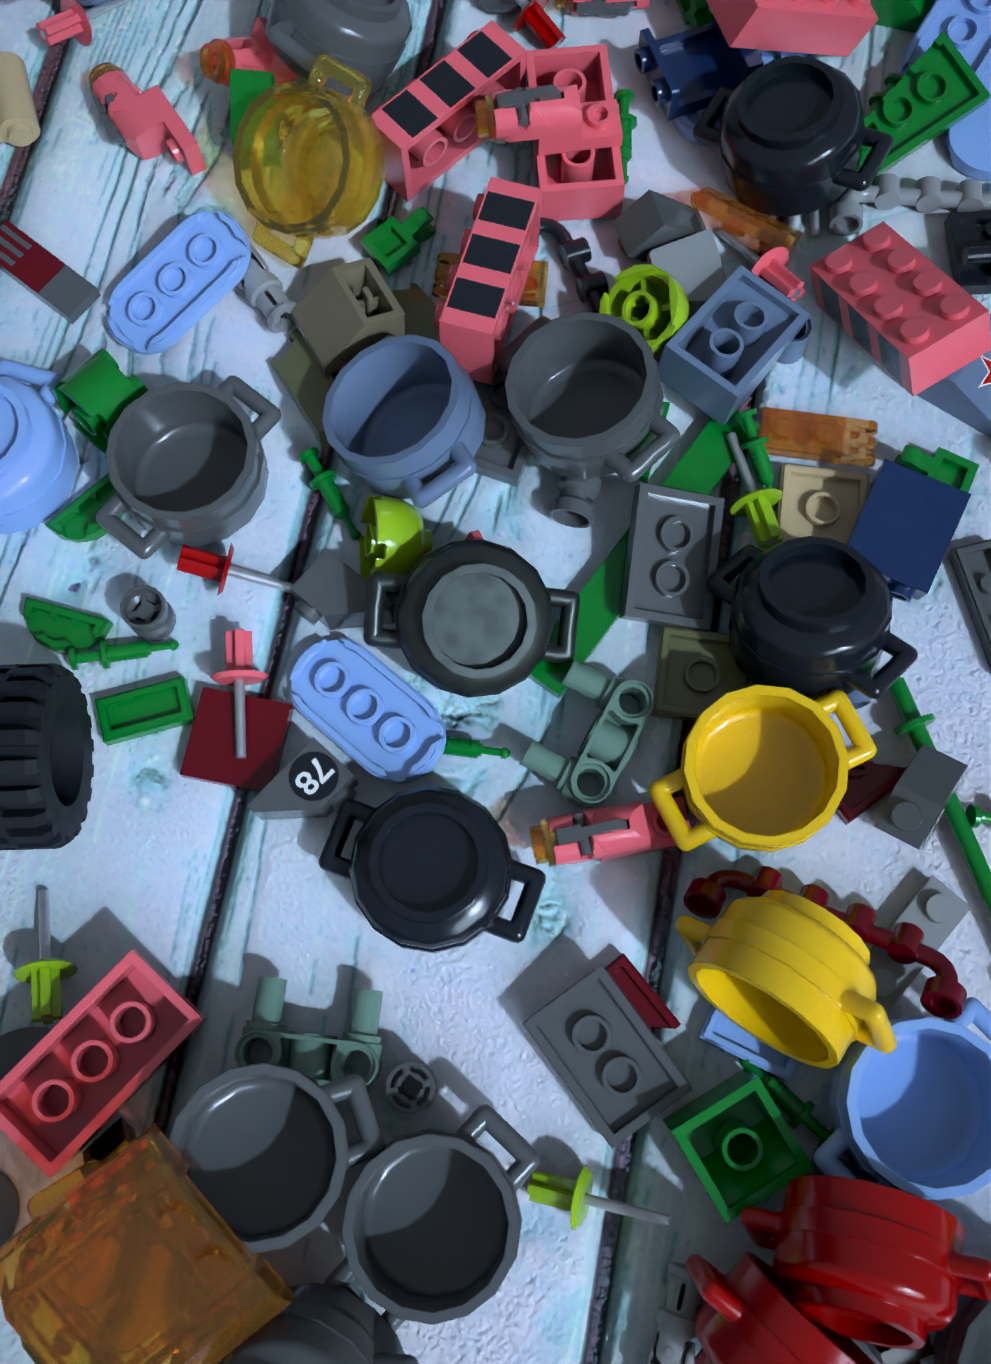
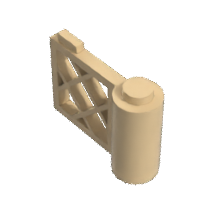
[0,51,41,147]

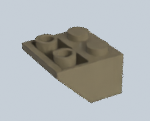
[291,257,405,375]

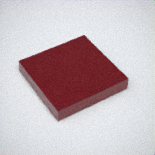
[179,687,294,793]

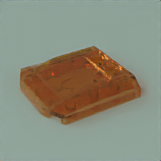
[0,1123,293,1364]

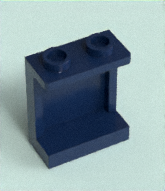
[634,15,764,121]
[846,459,971,602]

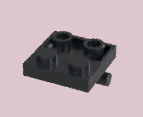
[944,211,991,295]

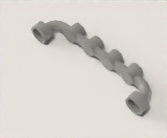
[829,173,991,236]

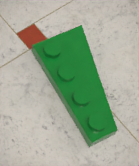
[847,30,991,190]

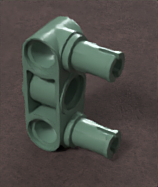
[519,660,654,809]
[234,976,383,1087]

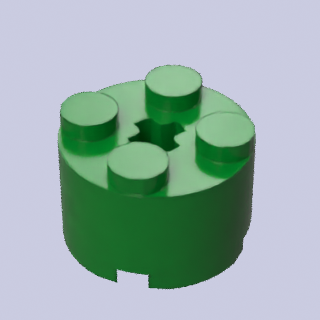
[52,348,148,454]

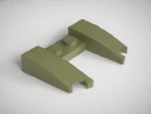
[270,283,439,448]

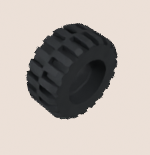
[0,663,94,850]

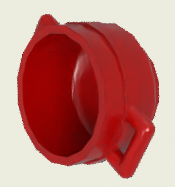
[740,1175,991,1350]
[686,1251,875,1364]

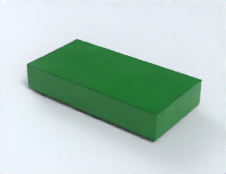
[95,676,195,746]

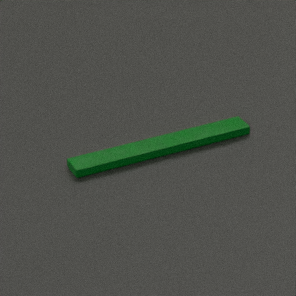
[528,410,760,699]

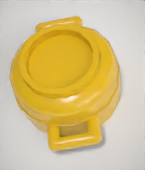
[649,685,877,853]
[675,890,897,1069]

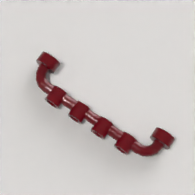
[683,866,967,1019]

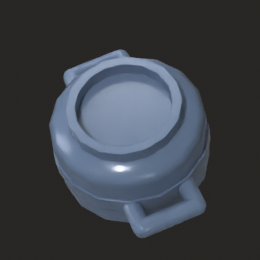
[322,334,486,508]

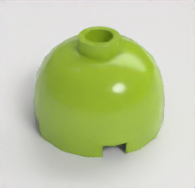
[599,264,689,357]
[359,496,433,582]

